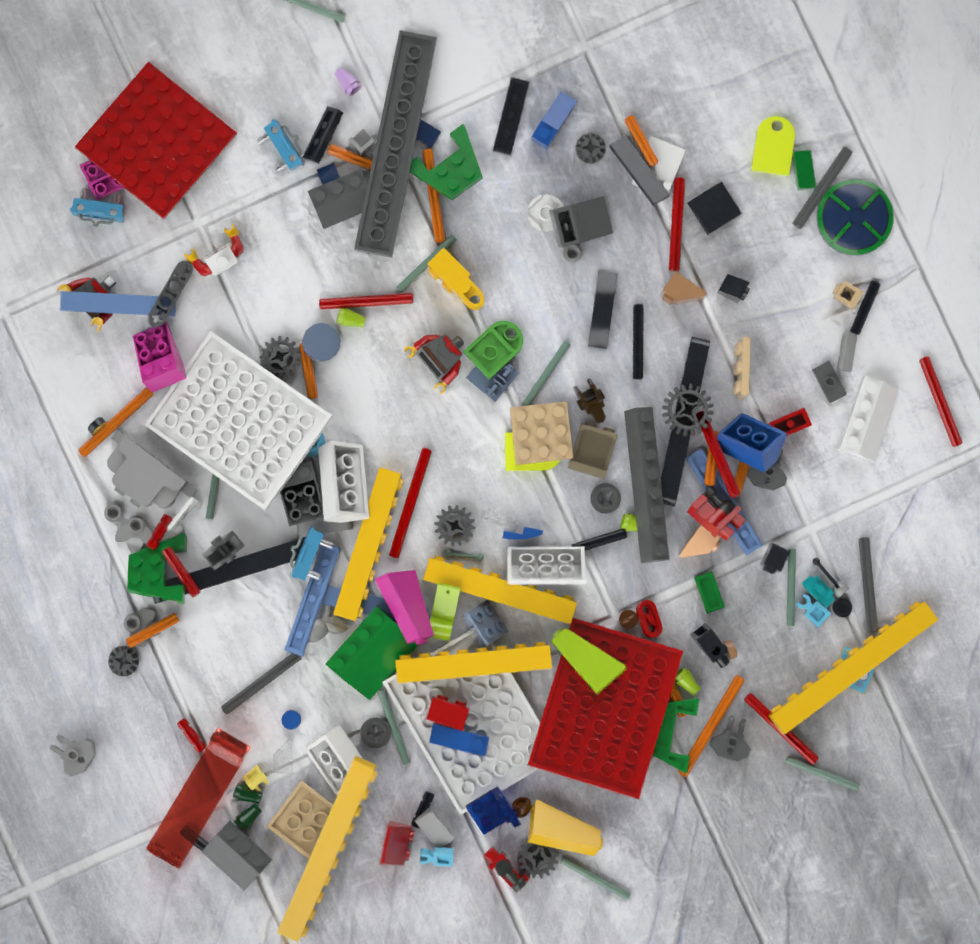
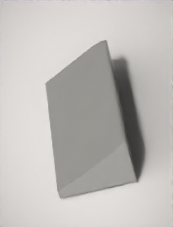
[837,331,857,372]
[414,808,455,848]

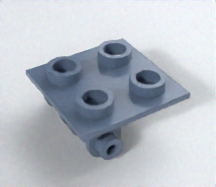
[466,363,519,402]
[463,599,509,648]

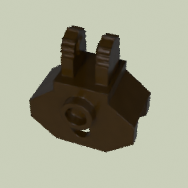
[573,378,606,423]

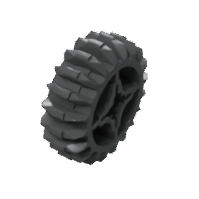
[662,384,714,436]

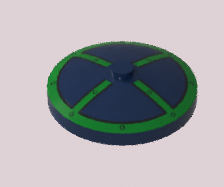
[816,179,894,256]

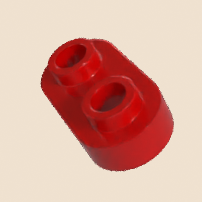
[636,600,663,638]

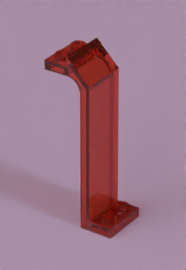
[146,728,251,870]

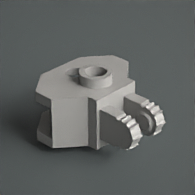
[49,734,96,776]

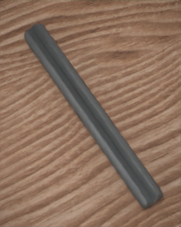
[792,146,852,229]
[859,537,878,632]
[221,653,302,714]

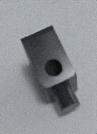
[690,623,730,668]

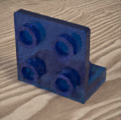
[466,786,521,835]

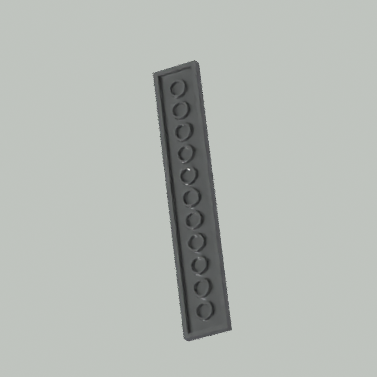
[354,30,437,258]

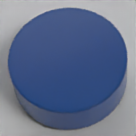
[281,710,301,730]

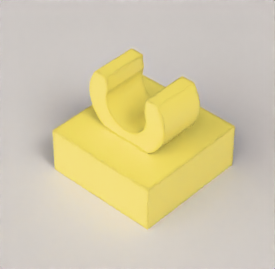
[243,765,268,791]

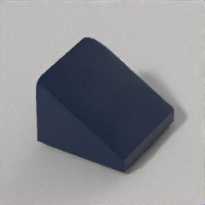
[317,163,340,185]

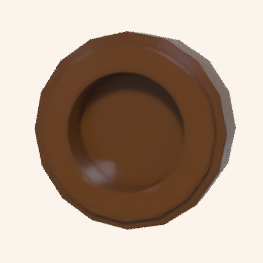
[619,610,638,629]
[512,797,532,818]

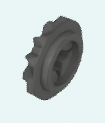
[575,133,606,164]
[590,483,621,514]
[108,646,139,676]
[360,718,391,748]

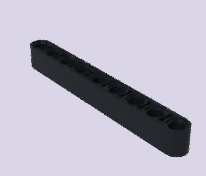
[661,337,710,507]
[152,537,318,604]

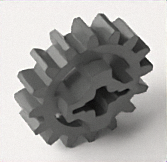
[260,336,301,378]
[434,505,476,547]
[517,839,559,879]

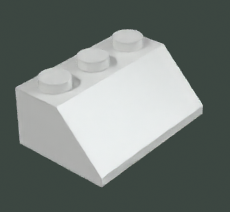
[305,725,363,796]

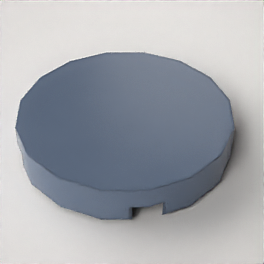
[302,323,341,362]

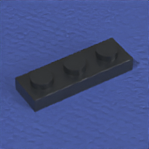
[303,106,343,164]

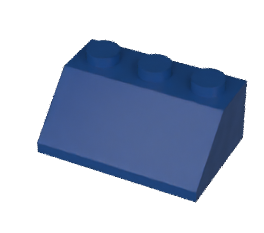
[717,412,787,473]

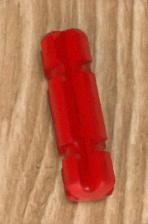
[147,514,172,550]
[177,718,206,753]

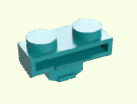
[801,575,835,608]

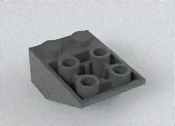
[549,196,613,248]
[280,461,324,527]

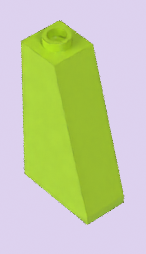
[551,628,626,695]

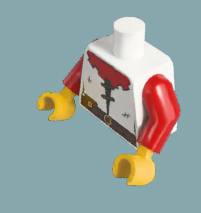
[184,224,244,276]

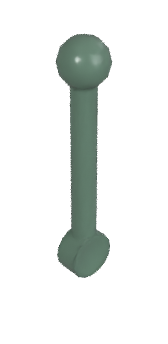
[444,549,484,561]

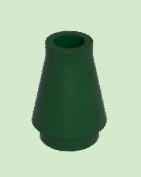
[233,783,263,804]
[234,804,262,832]

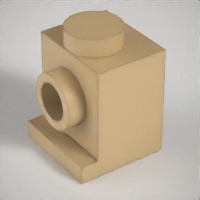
[832,281,864,310]

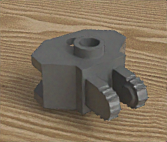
[747,449,787,491]
[202,530,245,570]
[710,715,751,761]

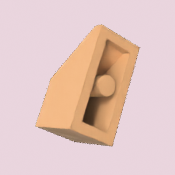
[678,525,721,558]

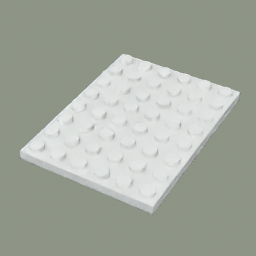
[145,332,333,511]
[383,628,540,815]

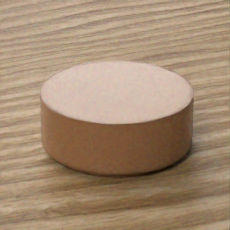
[723,639,737,660]

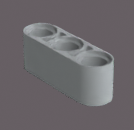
[297,517,353,537]

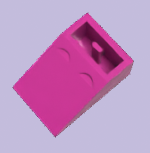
[133,321,187,393]

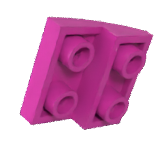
[80,160,123,201]

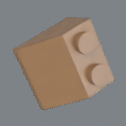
[660,271,707,305]

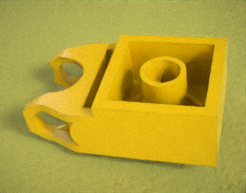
[427,247,485,311]

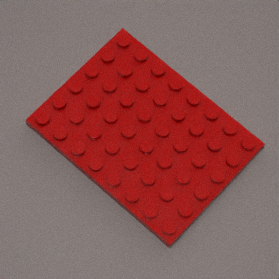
[527,618,683,800]

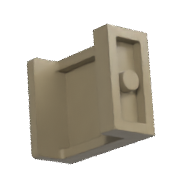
[568,421,618,479]

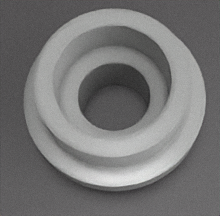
[563,244,582,263]
[104,503,124,522]

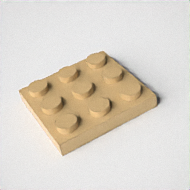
[733,337,751,399]
[510,401,573,465]
[266,780,334,859]

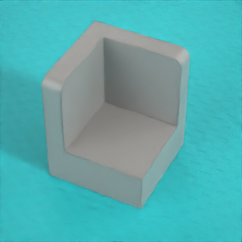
[348,129,376,156]

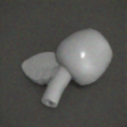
[308,605,348,643]

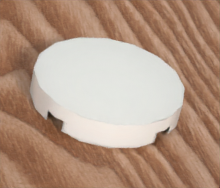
[527,194,564,233]

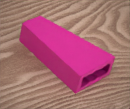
[375,570,434,645]

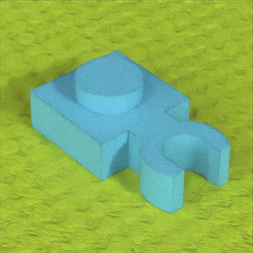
[796,594,831,628]
[420,847,454,867]

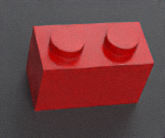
[767,407,812,436]
[426,694,470,731]

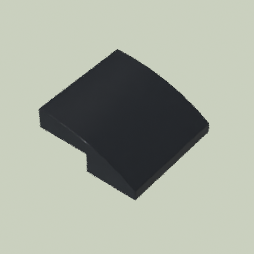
[687,182,742,235]

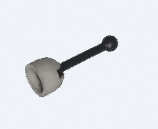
[812,558,850,598]

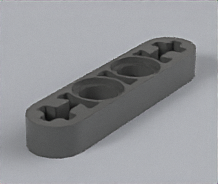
[147,261,193,328]

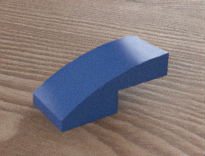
[502,527,543,540]

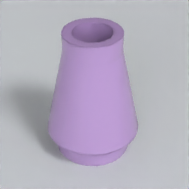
[334,67,361,96]

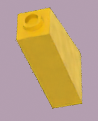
[528,800,603,856]

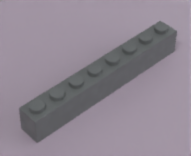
[624,407,670,563]

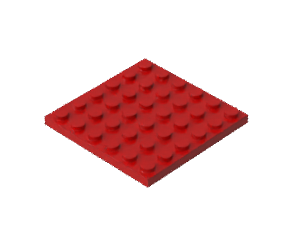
[74,61,237,220]

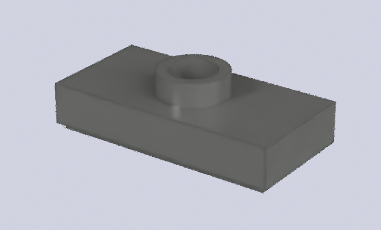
[812,361,847,404]

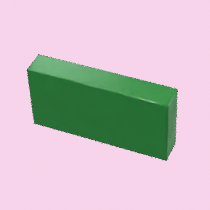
[694,571,725,614]

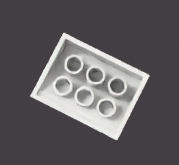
[507,547,586,584]

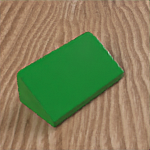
[792,150,816,191]

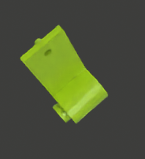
[430,583,461,642]

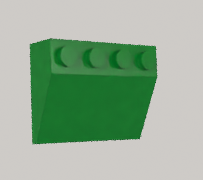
[325,604,418,700]

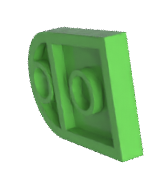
[463,321,523,380]

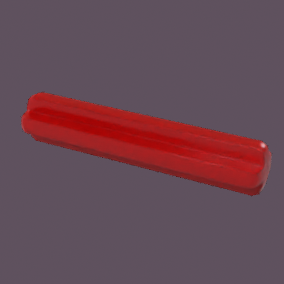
[162,547,200,597]

